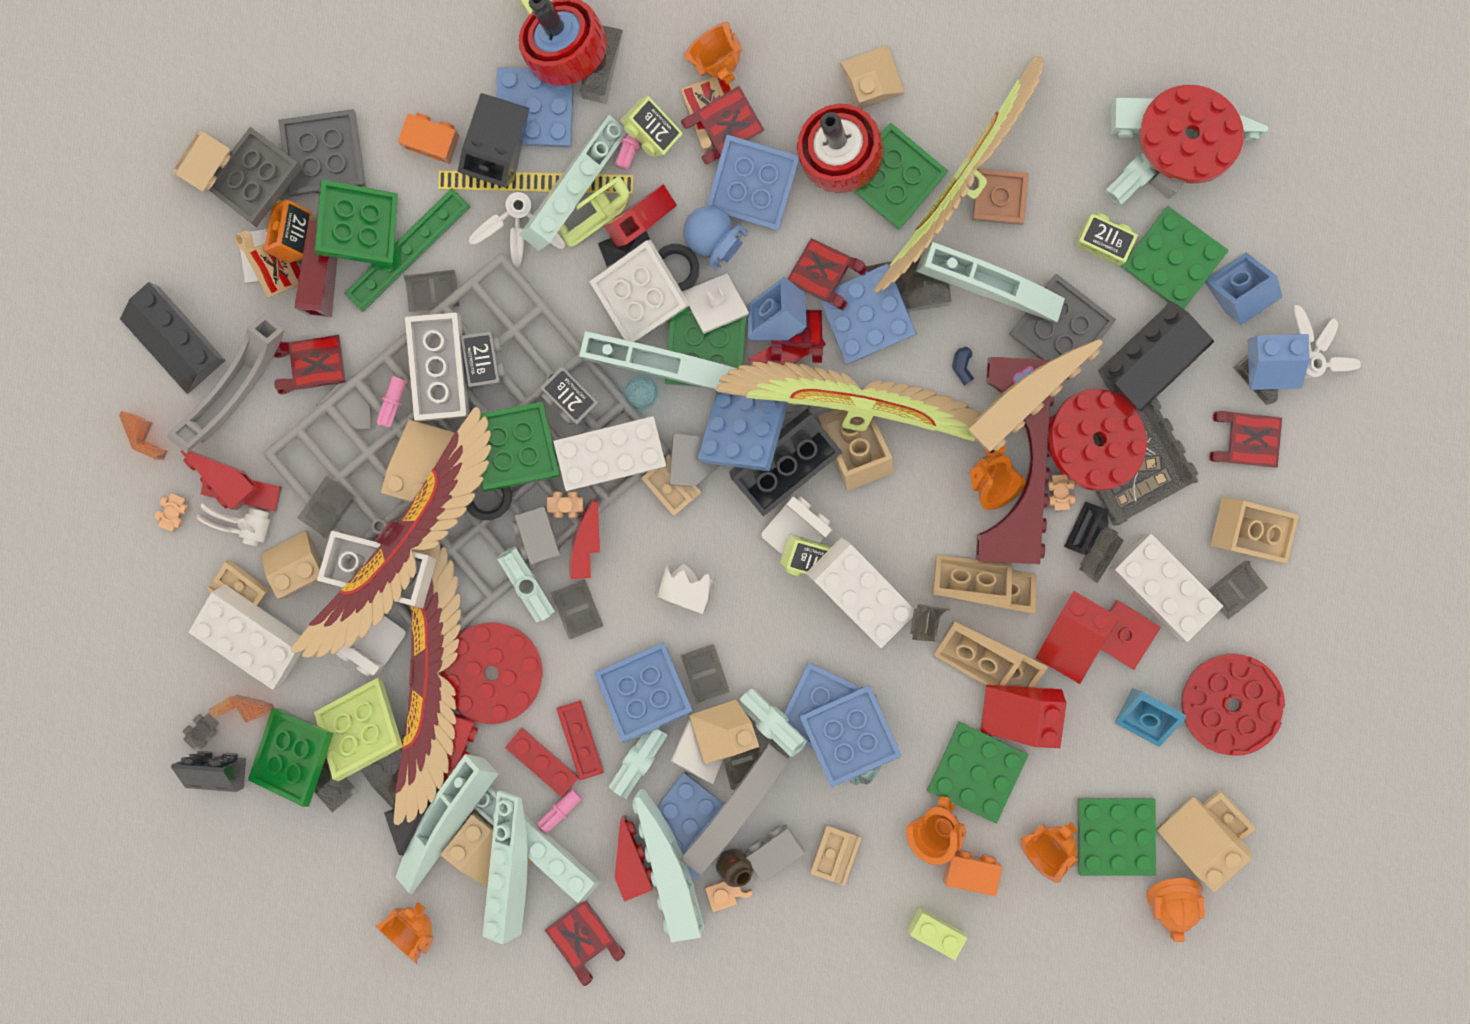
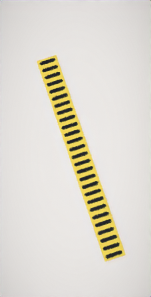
[438,170,633,194]

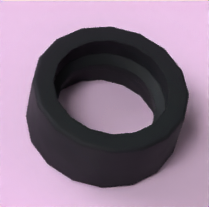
[658,244,699,291]
[465,487,512,521]

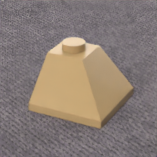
[840,45,905,109]
[688,699,759,764]

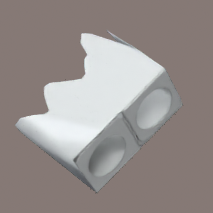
[657,559,717,614]

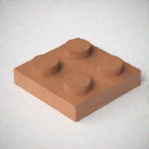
[972,168,1029,225]

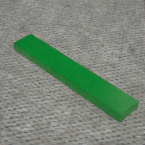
[344,188,471,312]

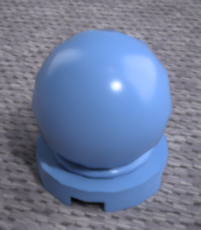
[683,206,748,271]

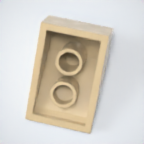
[818,409,894,491]
[381,420,455,502]
[1210,497,1299,564]
[1157,796,1252,893]
[440,811,532,887]

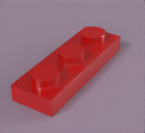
[505,727,579,797]

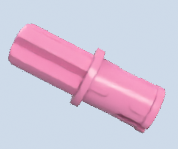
[615,133,640,170]
[376,376,407,428]
[537,788,583,833]

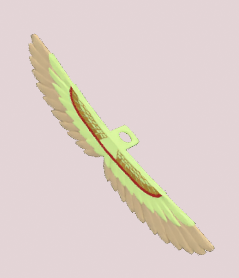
[874,56,1044,293]
[716,361,981,441]

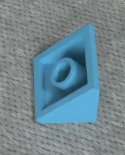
[1115,688,1186,747]

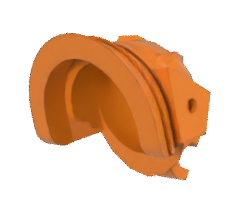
[684,21,743,84]
[970,445,1026,510]
[906,796,967,865]
[1020,822,1079,883]
[1146,878,1205,942]
[376,903,434,964]

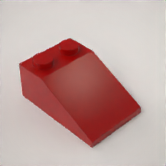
[1036,591,1119,684]
[980,684,1067,749]

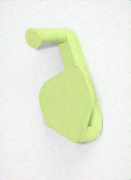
[557,176,629,246]

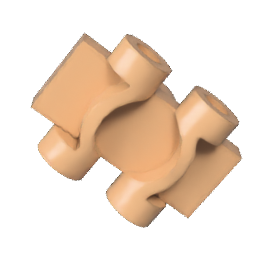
[1047,474,1075,511]
[547,492,583,517]
[154,493,188,532]

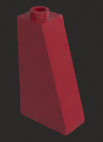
[294,221,338,317]

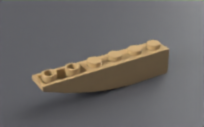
[966,339,1103,452]

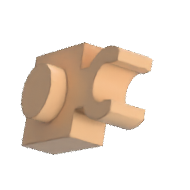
[705,880,753,912]

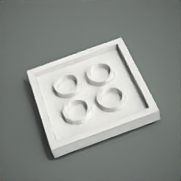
[589,240,690,343]

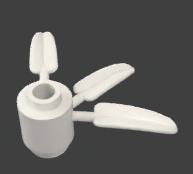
[469,192,565,268]
[1294,305,1361,379]
[196,503,270,547]

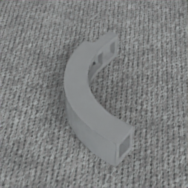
[167,314,285,454]
[680,739,790,875]

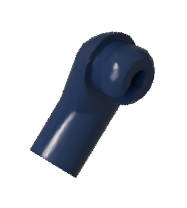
[952,347,974,386]

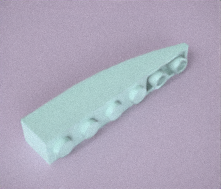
[1110,98,1268,141]
[519,115,627,251]
[916,242,1065,323]
[579,331,737,390]
[396,754,499,894]
[474,787,601,903]
[633,789,705,943]
[482,790,527,944]

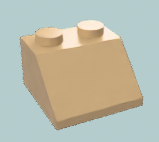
[172,130,231,192]
[261,531,323,599]

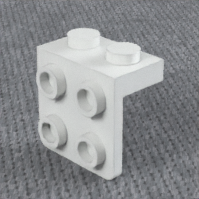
[761,496,832,554]
[335,615,407,676]

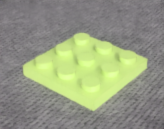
[314,678,403,781]

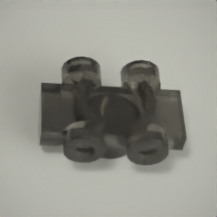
[182,713,220,750]

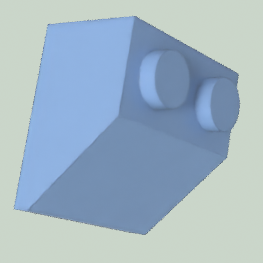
[1205,252,1282,325]
[748,277,806,340]
[1247,334,1310,390]

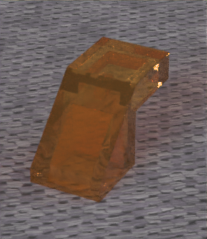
[119,411,168,460]
[208,694,274,723]

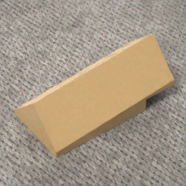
[932,555,1036,614]
[934,621,1048,687]

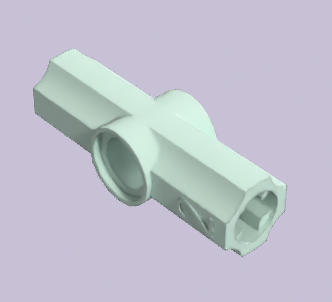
[1104,153,1157,206]
[497,546,555,622]
[739,689,807,757]
[608,728,668,799]

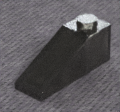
[580,25,623,104]

